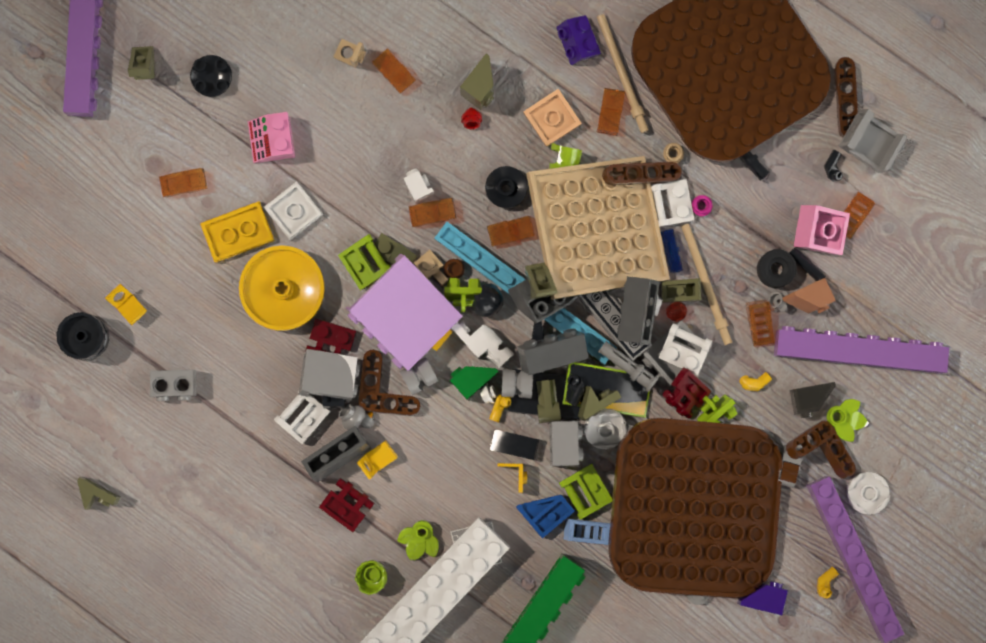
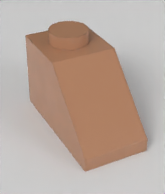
[782,278,836,314]

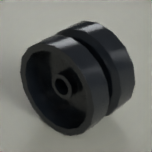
[56,312,110,361]

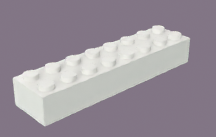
[360,517,510,643]

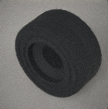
[757,249,797,288]

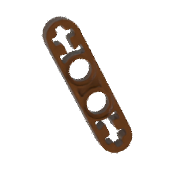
[834,57,858,138]
[602,162,682,185]

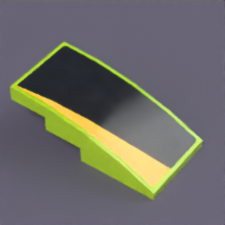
[562,362,650,418]

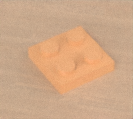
[523,89,582,148]

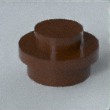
[444,259,465,279]

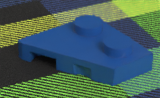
[516,494,575,539]

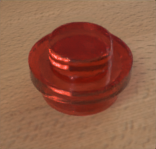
[666,302,687,322]

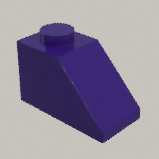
[737,581,788,616]

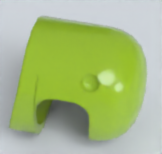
[549,143,582,169]

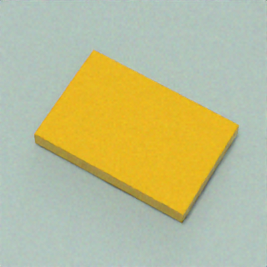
[200,201,275,263]

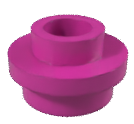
[692,195,713,216]

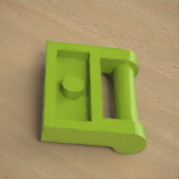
[338,234,391,291]
[559,463,612,520]

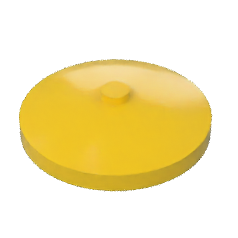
[239,245,325,331]

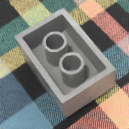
[549,421,583,466]

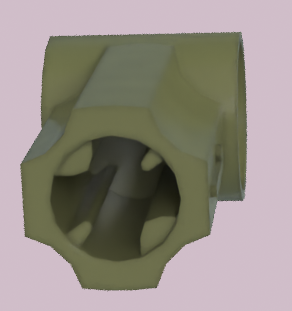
[536,380,561,423]

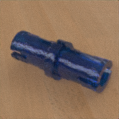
[660,229,684,273]

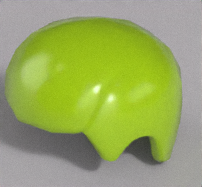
[354,560,387,595]

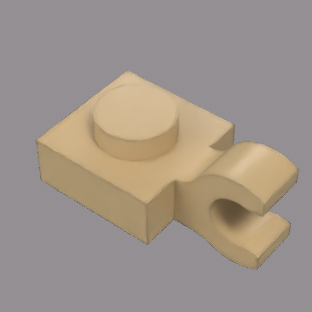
[414,250,448,287]

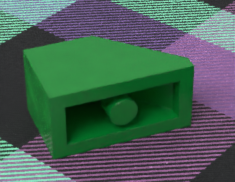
[450,366,499,400]

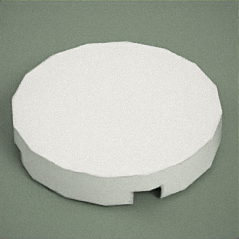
[584,408,627,449]
[846,472,890,515]

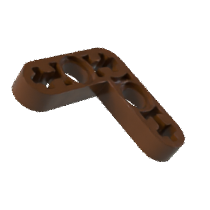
[359,349,421,415]
[786,420,856,479]

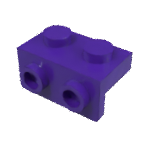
[556,15,601,65]

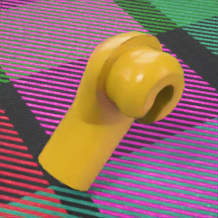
[739,372,772,392]
[489,394,511,423]
[817,566,839,599]

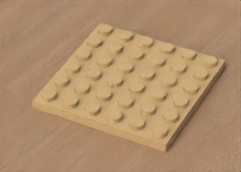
[526,156,670,300]

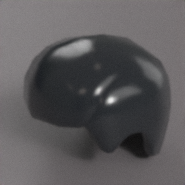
[472,283,504,317]

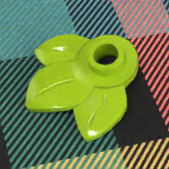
[826,399,868,442]
[397,520,439,560]

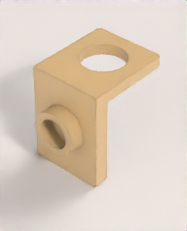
[333,39,366,68]

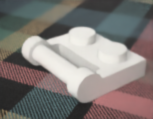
[651,179,695,228]
[659,323,713,376]
[274,391,330,444]

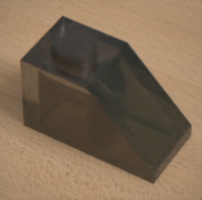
[789,382,836,418]

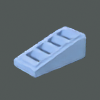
[563,518,610,545]

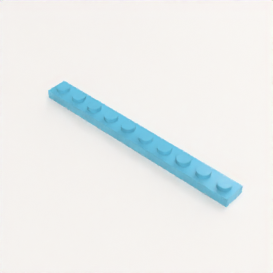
[434,222,617,365]

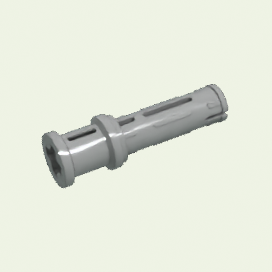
[598,341,659,392]

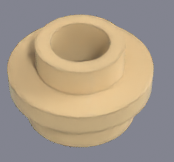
[663,143,684,163]

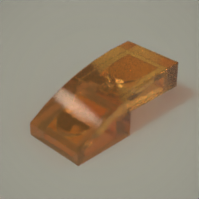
[371,48,416,94]
[597,88,625,136]
[159,168,208,198]
[408,198,457,227]
[487,215,535,247]

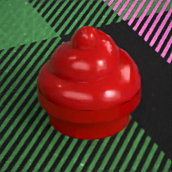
[461,107,482,130]

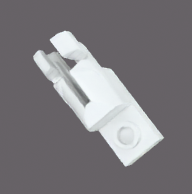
[451,322,514,368]

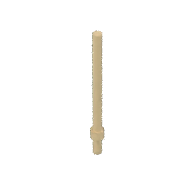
[597,14,649,133]
[681,224,732,346]

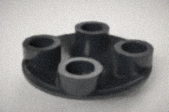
[190,55,232,97]

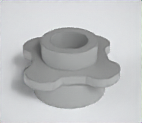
[768,291,789,312]

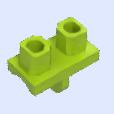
[444,278,482,312]
[696,394,738,423]

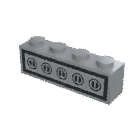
[578,290,652,361]

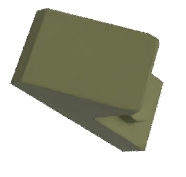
[128,46,155,80]
[374,233,417,265]
[525,262,557,299]
[662,278,701,303]
[578,386,622,420]
[77,477,121,510]

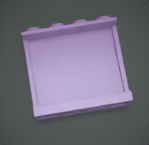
[346,254,463,371]

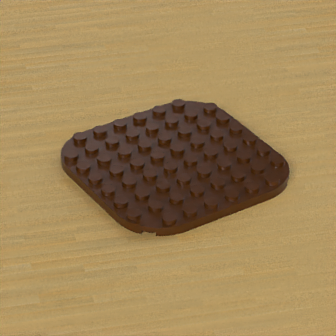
[631,0,830,162]
[608,418,783,598]

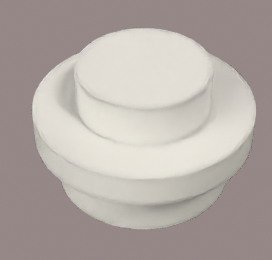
[480,383,498,404]

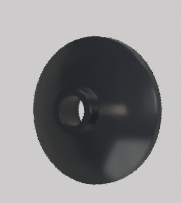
[485,166,527,208]

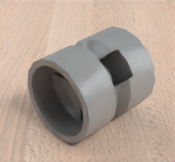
[399,357,439,395]
[501,369,533,398]

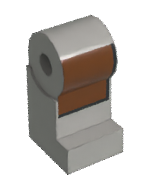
[778,445,804,488]

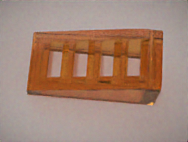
[843,192,876,240]
[746,300,775,347]

